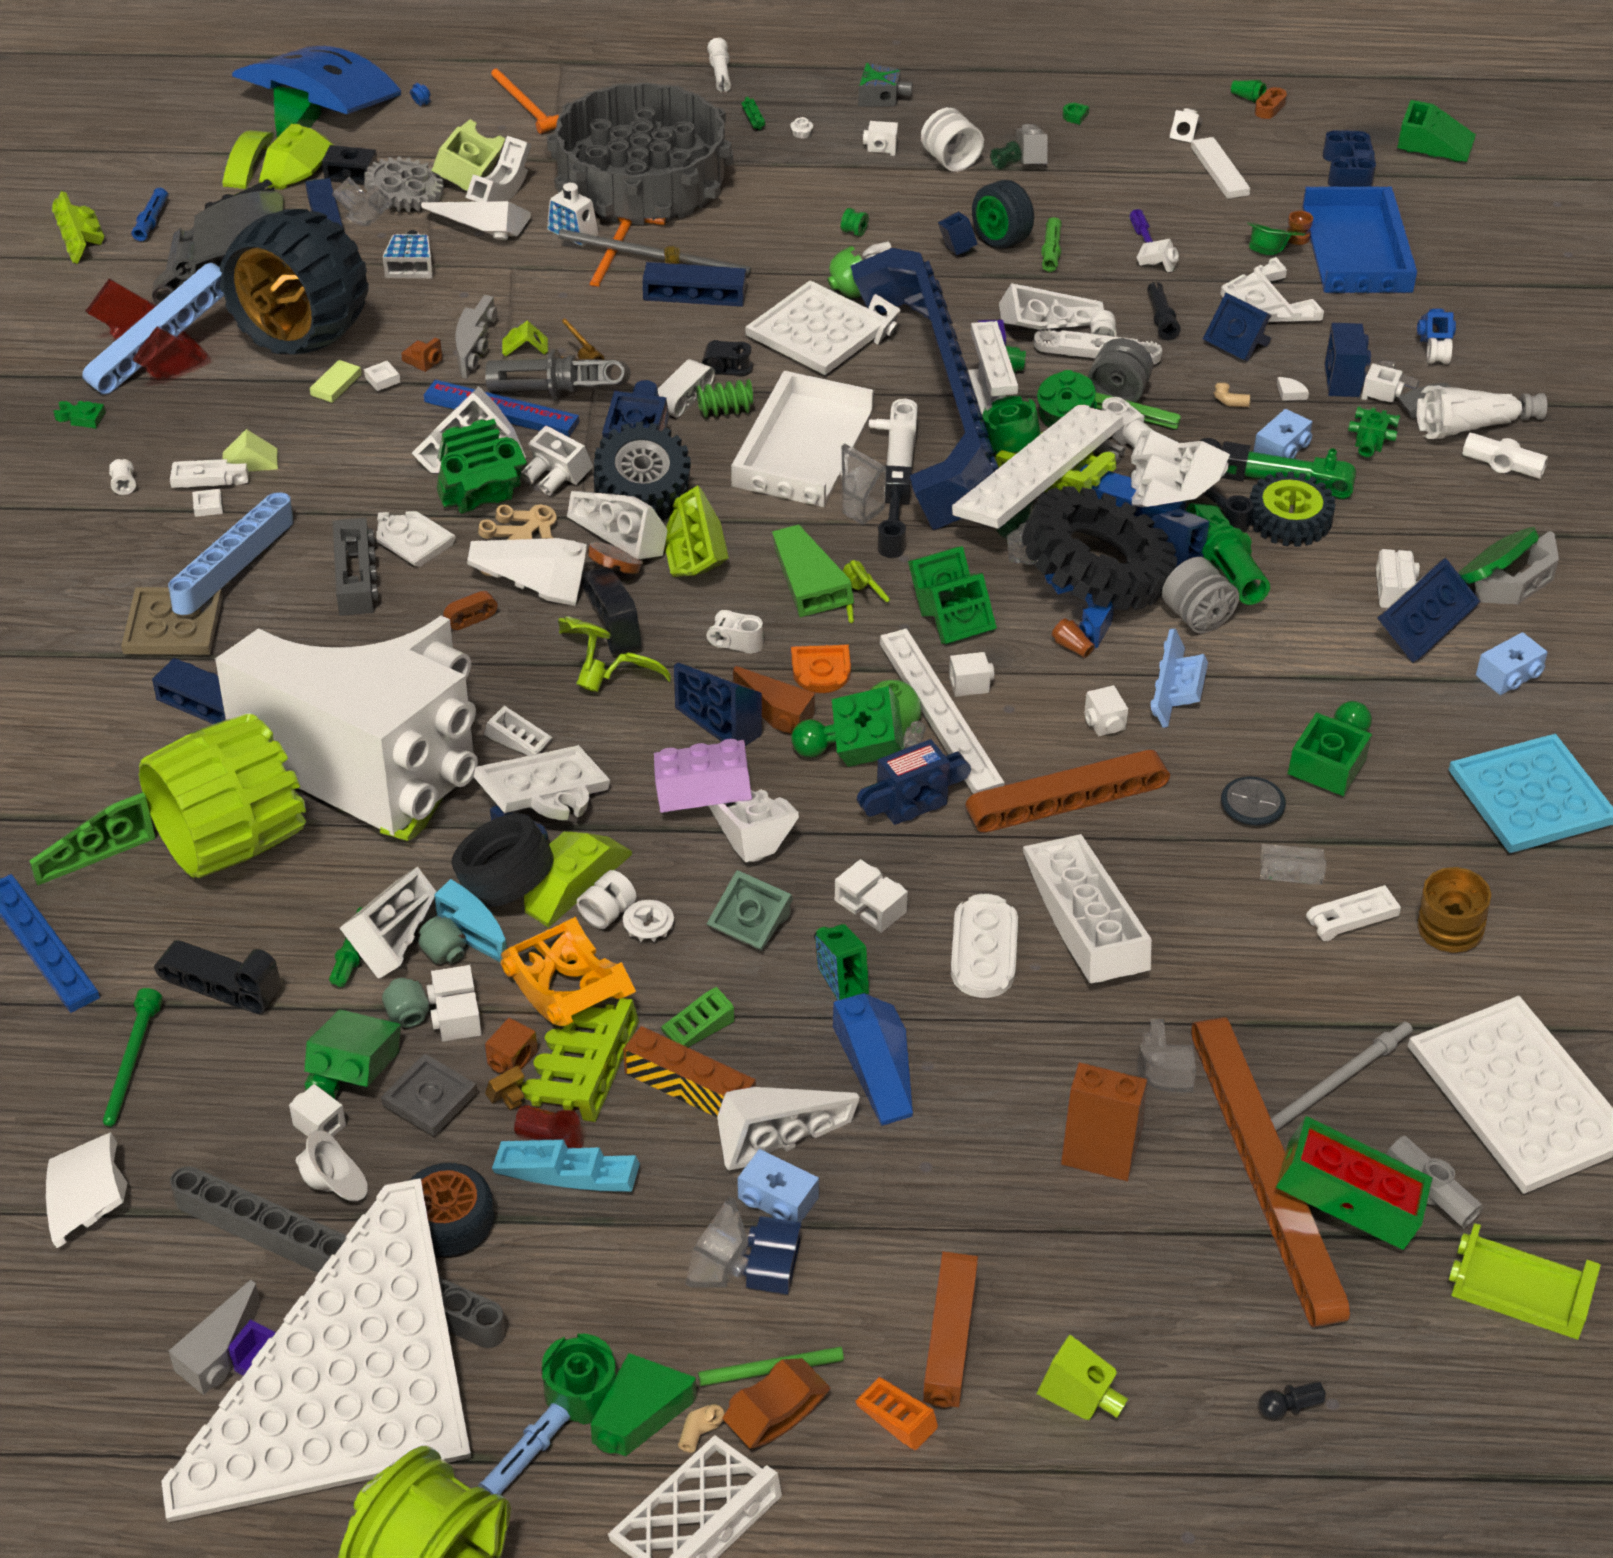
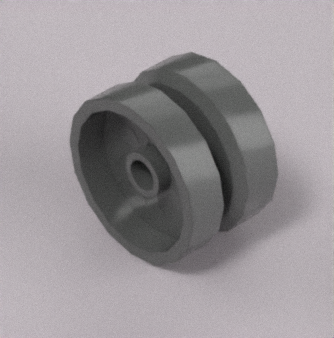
[1088,338,1153,402]

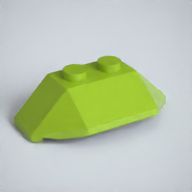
[259,124,333,190]
[665,485,729,577]
[524,832,632,928]

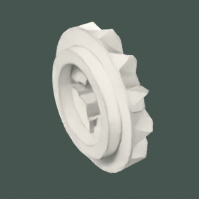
[623,900,674,942]

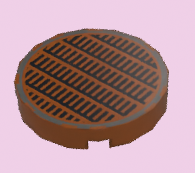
[587,542,643,574]

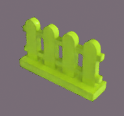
[996,433,1117,493]
[522,998,639,1122]

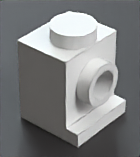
[863,121,898,156]
[1361,363,1405,403]

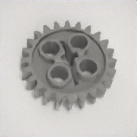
[364,156,443,212]

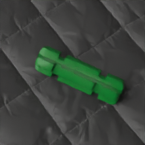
[741,97,766,130]

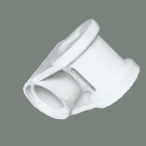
[706,610,764,654]

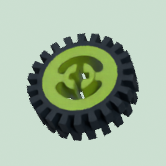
[1250,472,1336,547]

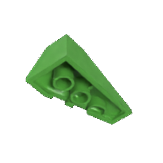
[29,792,156,886]

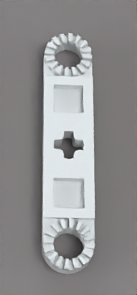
[1034,329,1162,364]

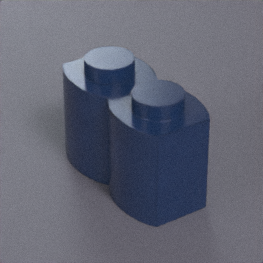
[741,1216,802,1295]

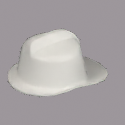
[295,1130,368,1201]

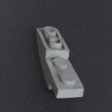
[456,295,498,379]

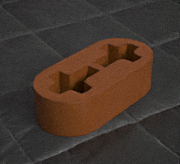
[1255,87,1287,119]
[443,591,498,630]

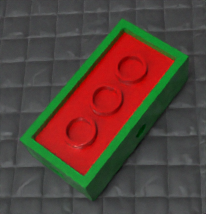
[1276,1116,1433,1250]

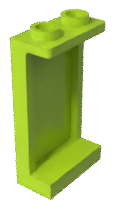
[1449,1223,1601,1340]

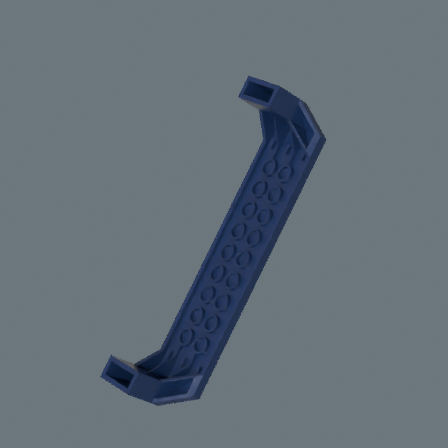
[850,248,999,530]

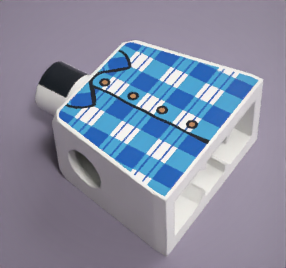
[547,183,599,247]
[383,230,433,279]

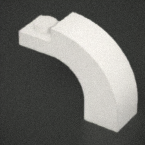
[465,136,532,202]

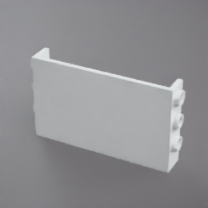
[731,371,874,507]

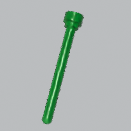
[103,988,163,1127]

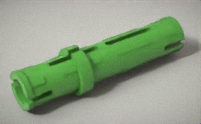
[1041,217,1062,272]

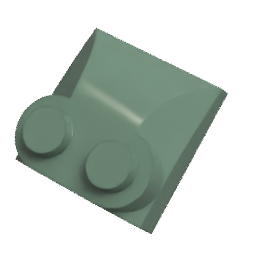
[707,870,794,951]

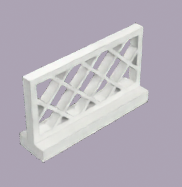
[608,1435,782,1558]

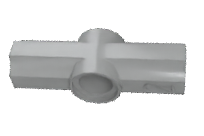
[1386,1135,1484,1228]

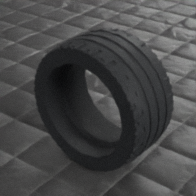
[451,813,554,907]

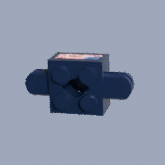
[602,380,670,439]
[857,739,971,825]

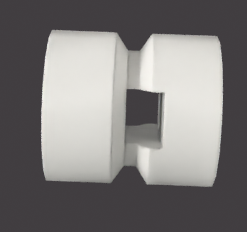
[576,870,637,929]

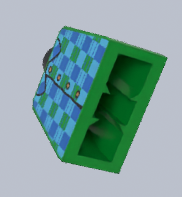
[814,924,869,1000]

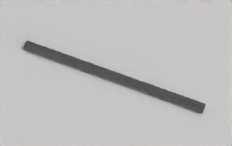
[558,229,751,277]

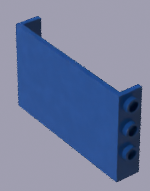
[1302,187,1417,293]

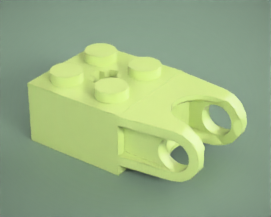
[431,119,506,191]

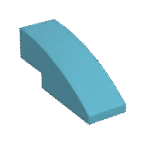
[434,879,507,963]

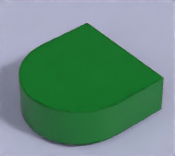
[1062,103,1090,125]

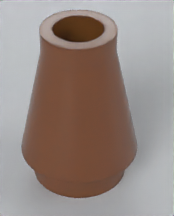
[1051,618,1095,658]

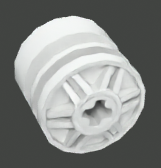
[921,107,984,172]

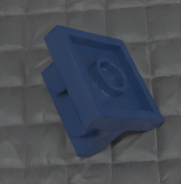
[1203,292,1271,361]

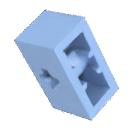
[1253,408,1313,459]
[1476,632,1548,695]
[738,1149,819,1223]

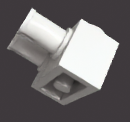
[520,426,593,496]

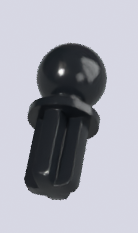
[1258,1381,1326,1420]

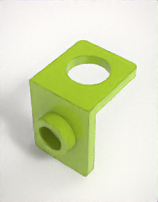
[502,320,548,356]

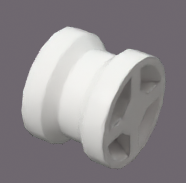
[1426,338,1452,365]

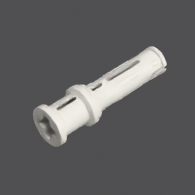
[707,38,731,92]

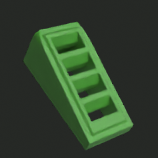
[661,987,734,1047]

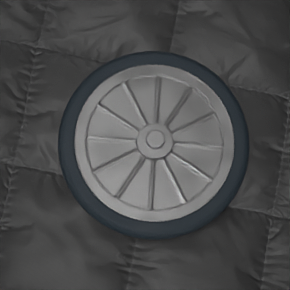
[1221,776,1286,825]

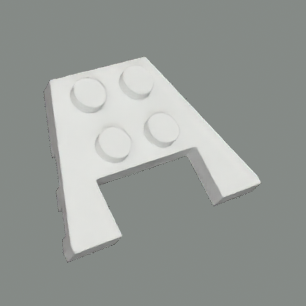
[1220,257,1324,322]

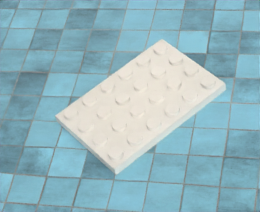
[1408,996,1613,1194]

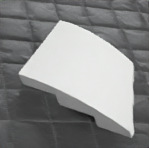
[46,1132,127,1248]

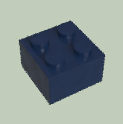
[1324,322,1371,397]

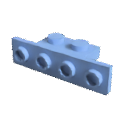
[1151,628,1208,727]

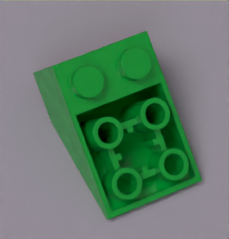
[1397,100,1476,162]

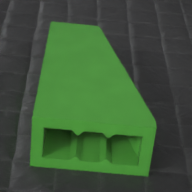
[772,525,854,618]

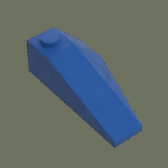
[833,993,913,1126]

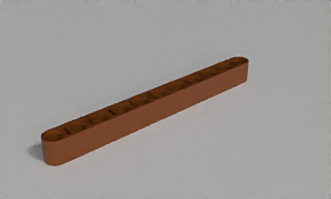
[1191,1017,1350,1327]

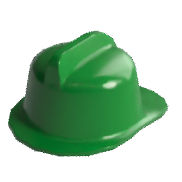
[1247,222,1306,255]

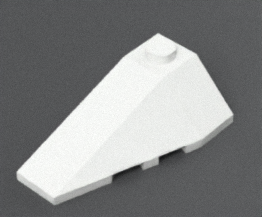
[421,201,531,240]
[999,283,1104,329]
[567,491,668,560]
[467,538,587,606]
[709,789,799,862]
[717,1087,860,1171]

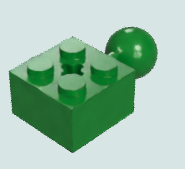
[791,686,905,767]
[1288,701,1372,796]

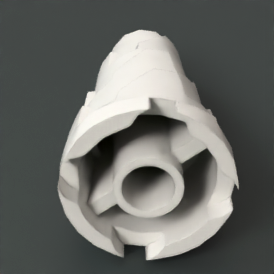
[1417,385,1522,439]

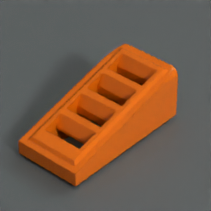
[855,1377,938,1450]

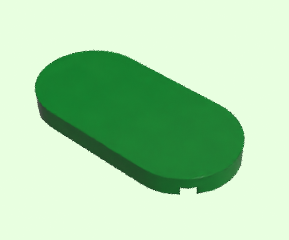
[1458,527,1539,584]

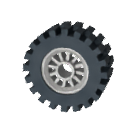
[594,422,691,521]

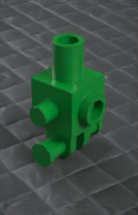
[1348,406,1401,457]

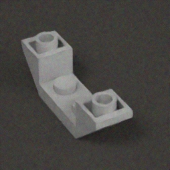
[1475,531,1559,605]

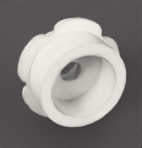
[790,117,813,138]

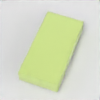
[310,360,362,403]

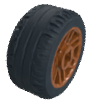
[408,1162,494,1257]

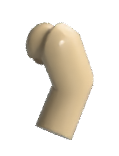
[1214,383,1250,408]
[678,1404,725,1452]

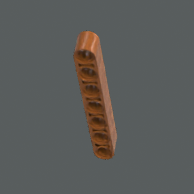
[965,750,1170,833]

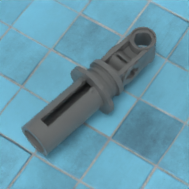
[485,349,631,400]

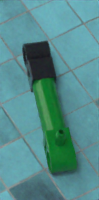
[1200,438,1356,499]

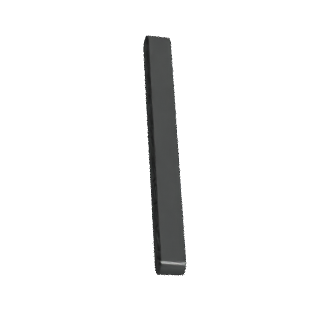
[170,1166,505,1348]

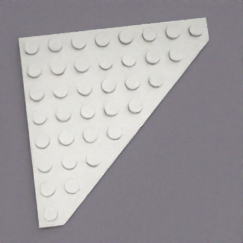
[162,1179,471,1522]

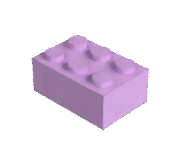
[654,739,752,812]

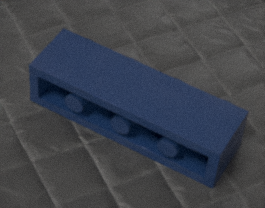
[642,262,746,307]
[152,658,226,724]

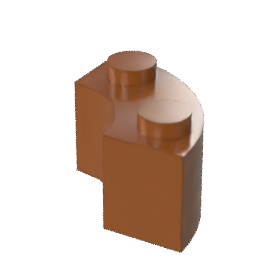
[722,1358,831,1449]

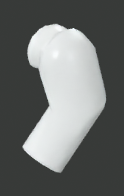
[862,242,891,259]

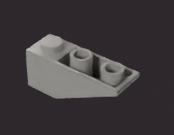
[1016,124,1048,164]

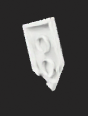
[376,511,456,567]

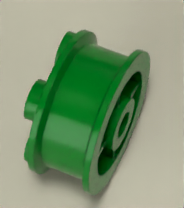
[1037,370,1097,428]

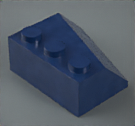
[674,662,762,746]

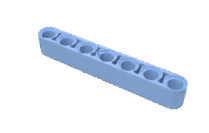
[83,263,224,394]
[168,492,293,615]

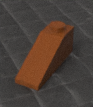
[733,666,815,734]

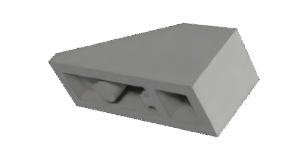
[169,1280,261,1395]

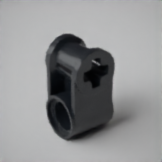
[702,340,753,377]

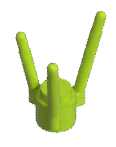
[842,560,890,623]

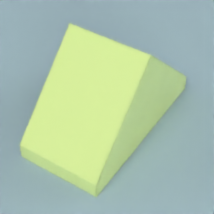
[223,429,278,472]

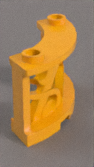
[501,917,636,1026]

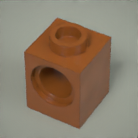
[485,1017,538,1073]

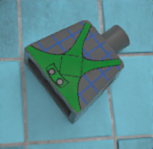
[858,63,913,107]

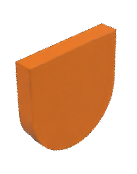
[791,645,851,693]

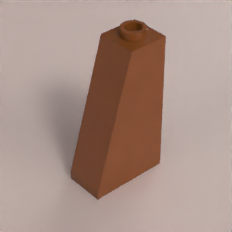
[923,1251,978,1408]

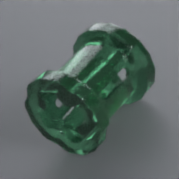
[990,141,1022,169]

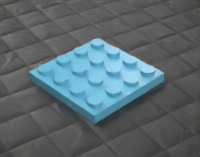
[1448,733,1613,853]

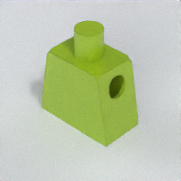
[1036,1334,1128,1420]

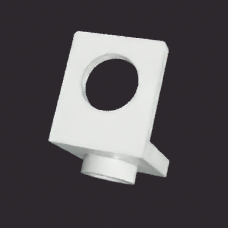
[1170,108,1203,143]
[868,294,901,345]

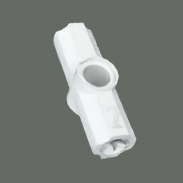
[1462,432,1548,479]

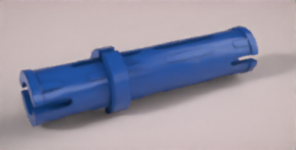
[131,188,169,241]

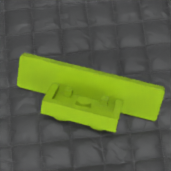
[52,191,104,264]

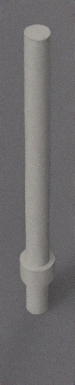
[1271,1021,1413,1131]

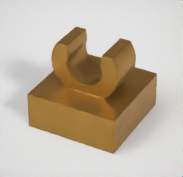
[485,1065,525,1111]

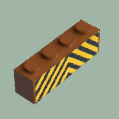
[623,1026,756,1117]

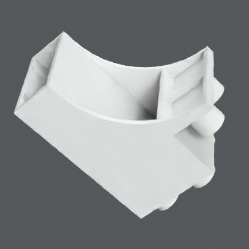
[215,616,478,836]

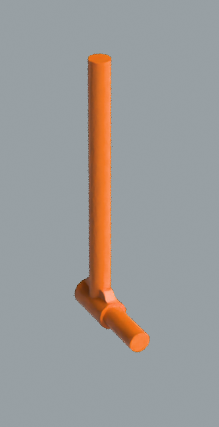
[491,69,559,134]
[590,217,666,287]

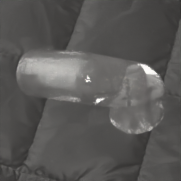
[903,721,926,749]

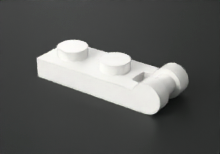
[1306,885,1401,941]

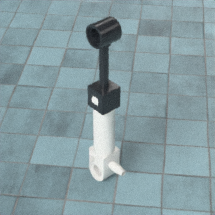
[1101,397,1253,533]
[868,399,918,558]

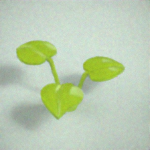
[558,616,671,692]

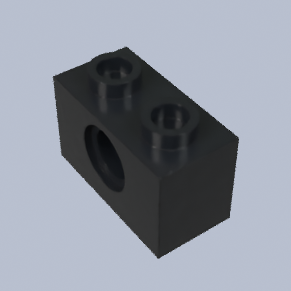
[322,145,378,185]

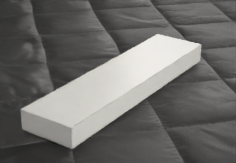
[1191,137,1250,199]

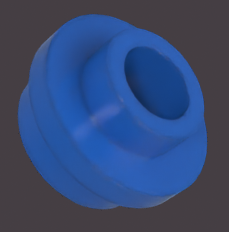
[410,83,431,106]

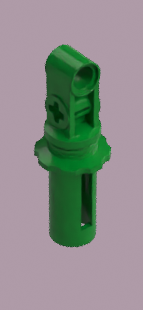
[1186,503,1270,605]

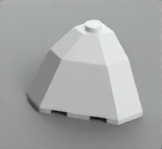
[412,386,526,473]
[1131,430,1230,507]

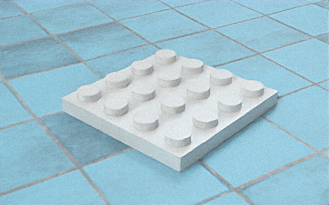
[746,280,886,375]

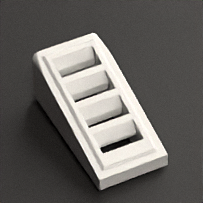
[484,706,553,756]

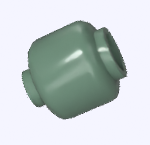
[419,917,467,965]
[382,977,429,1028]

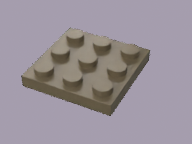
[121,587,223,655]

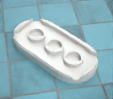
[951,894,1018,998]

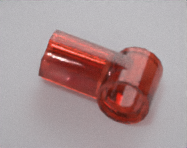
[514,1105,584,1148]

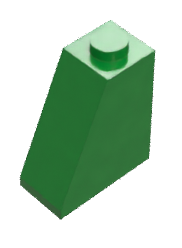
[274,86,321,138]
[590,1353,697,1457]

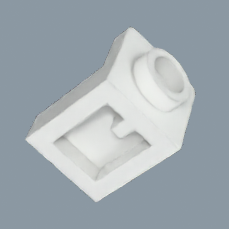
[1137,239,1179,273]

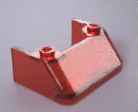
[85,278,209,379]

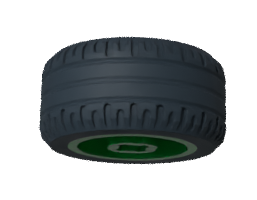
[972,180,1034,248]

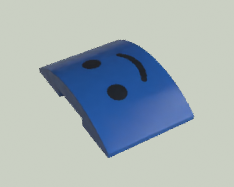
[232,46,401,114]

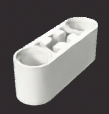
[658,359,715,418]

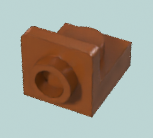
[401,337,442,372]

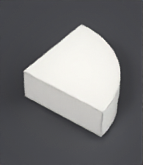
[1277,377,1309,401]

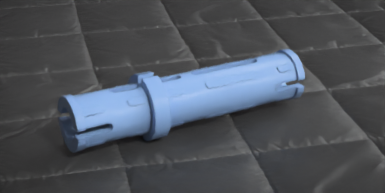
[478,1403,570,1495]

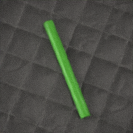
[698,1347,844,1386]

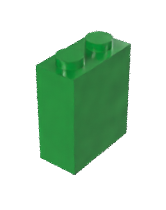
[304,1009,401,1087]

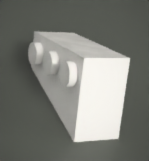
[340,867,436,979]

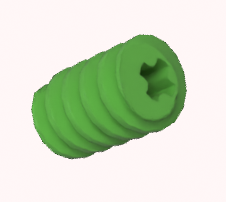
[696,379,753,418]

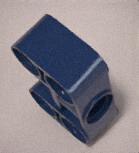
[1322,130,1376,187]

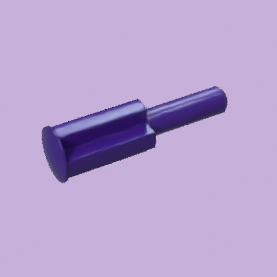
[1129,209,1153,243]

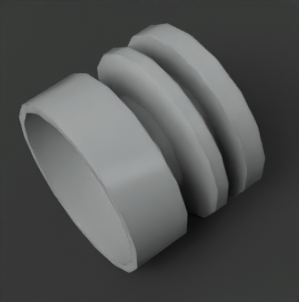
[1162,557,1239,634]

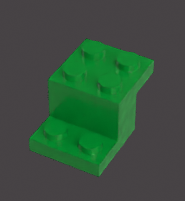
[908,546,997,644]

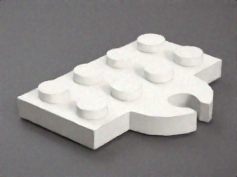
[473,745,610,820]

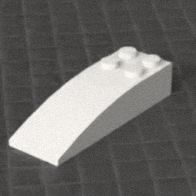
[1023,834,1152,984]

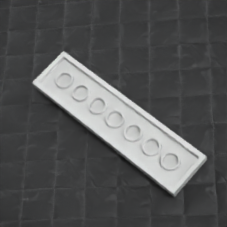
[952,405,1124,529]

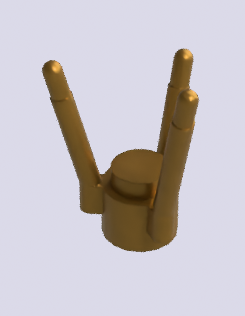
[561,318,605,360]

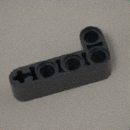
[582,567,642,656]
[154,940,281,1014]

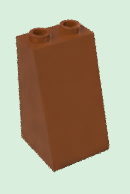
[1061,1062,1147,1182]

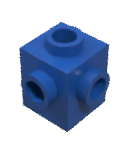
[1417,309,1456,342]

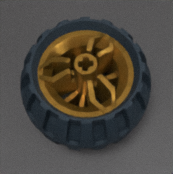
[219,209,369,355]

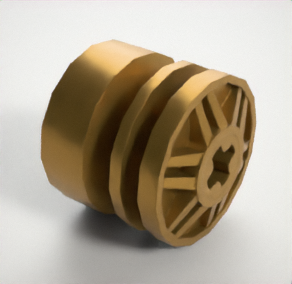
[1417,867,1492,953]

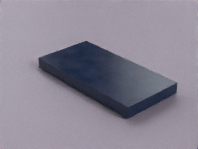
[1377,557,1481,663]

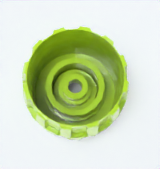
[138,713,306,878]

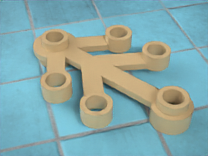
[478,505,556,576]

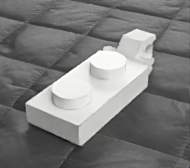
[170,459,249,488]

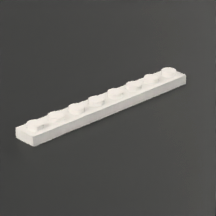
[880,629,1004,794]

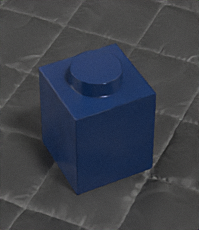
[938,211,978,255]

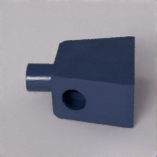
[1151,509,1210,568]

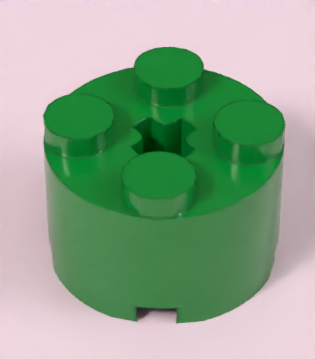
[982,396,1041,455]
[542,1333,617,1424]

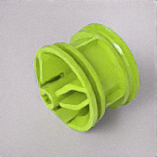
[338,1445,511,1558]

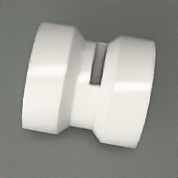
[1090,310,1117,337]

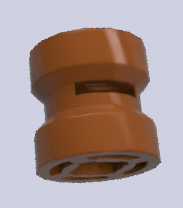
[1287,210,1313,245]

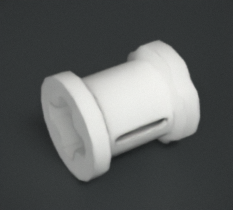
[109,459,136,495]

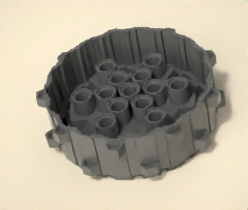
[547,83,733,225]

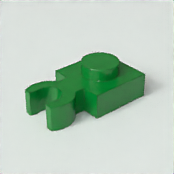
[54,401,106,429]

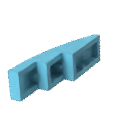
[492,1140,640,1191]

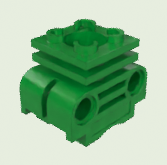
[436,419,527,514]

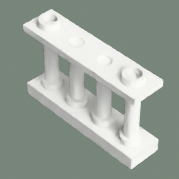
[968,321,1018,421]

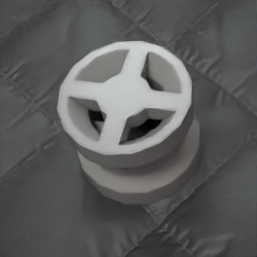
[1519,393,1547,420]

